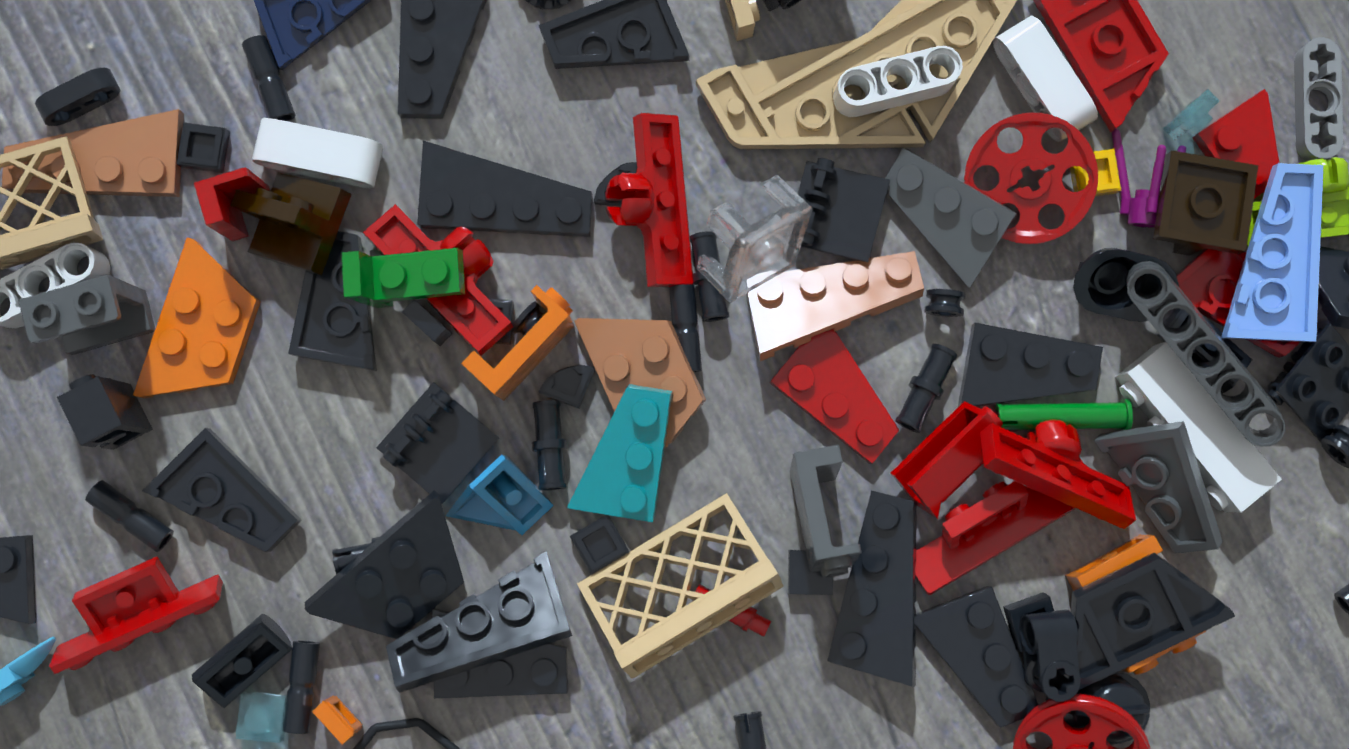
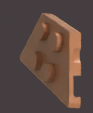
[574,318,706,449]

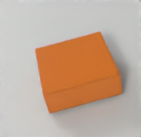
[312,695,363,745]

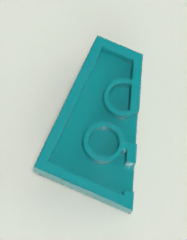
[567,384,673,523]

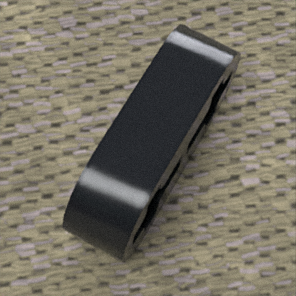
[35,68,121,126]

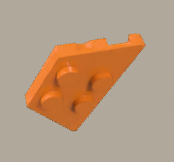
[133,237,261,398]

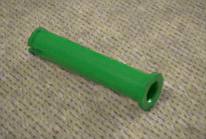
[995,398,1133,431]

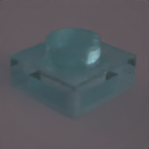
[1163,89,1220,141]
[235,692,286,743]

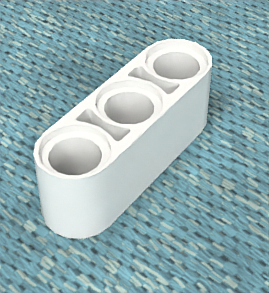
[993,16,1098,142]
[833,46,963,117]
[252,118,384,189]
[0,242,111,329]

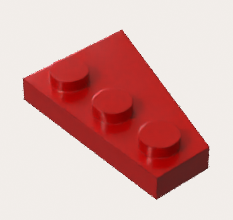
[1176,248,1301,358]
[769,329,899,464]

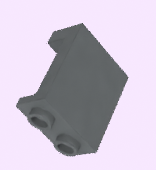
[18,274,156,355]
[790,445,861,578]

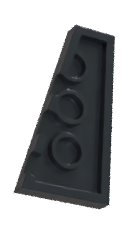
[827,490,917,687]

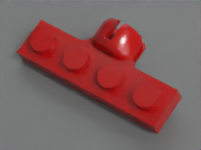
[605,113,693,287]
[363,204,513,356]
[980,420,1136,529]

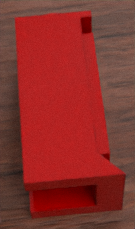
[890,401,1003,519]

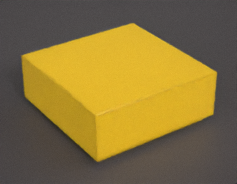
[1070,149,1121,196]

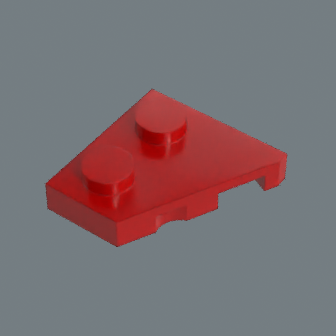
[1192,89,1280,199]

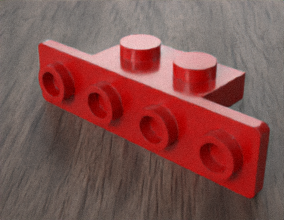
[915,481,1076,595]
[49,557,223,674]

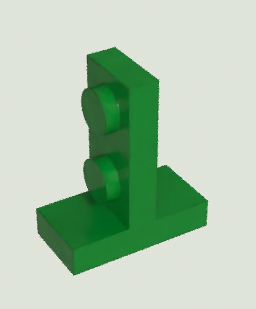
[342,248,465,308]

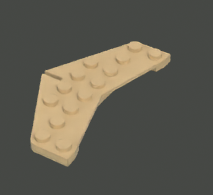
[696,0,1017,149]

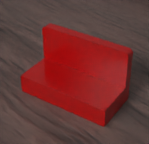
[194,167,270,242]

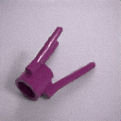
[1112,129,1186,228]

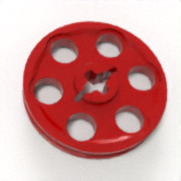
[964,112,1098,244]
[1013,694,1151,749]

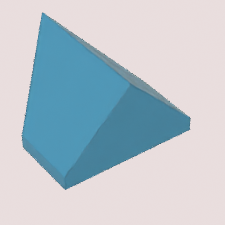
[445,454,554,535]

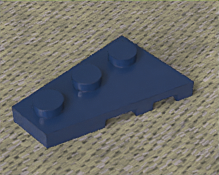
[254,0,372,70]

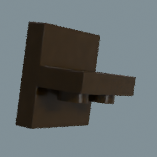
[1153,150,1258,256]
[230,172,352,276]

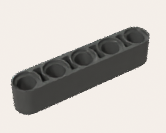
[1126,261,1286,447]

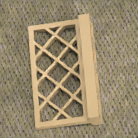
[0,136,104,270]
[577,493,784,679]

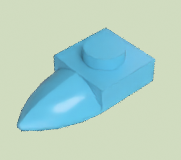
[0,637,56,706]

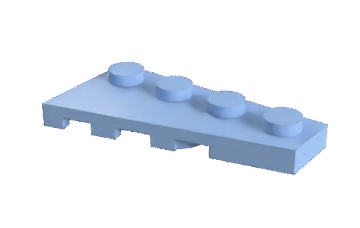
[1221,163,1323,342]

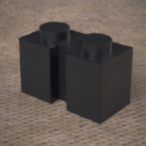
[57,374,153,450]

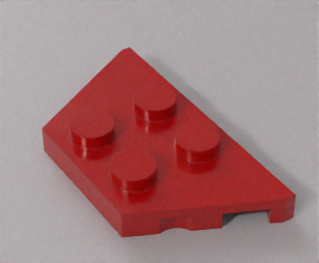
[1033,0,1169,132]

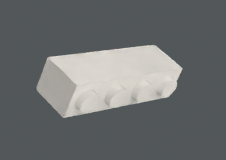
[1115,342,1282,513]

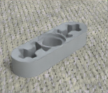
[1294,37,1343,161]

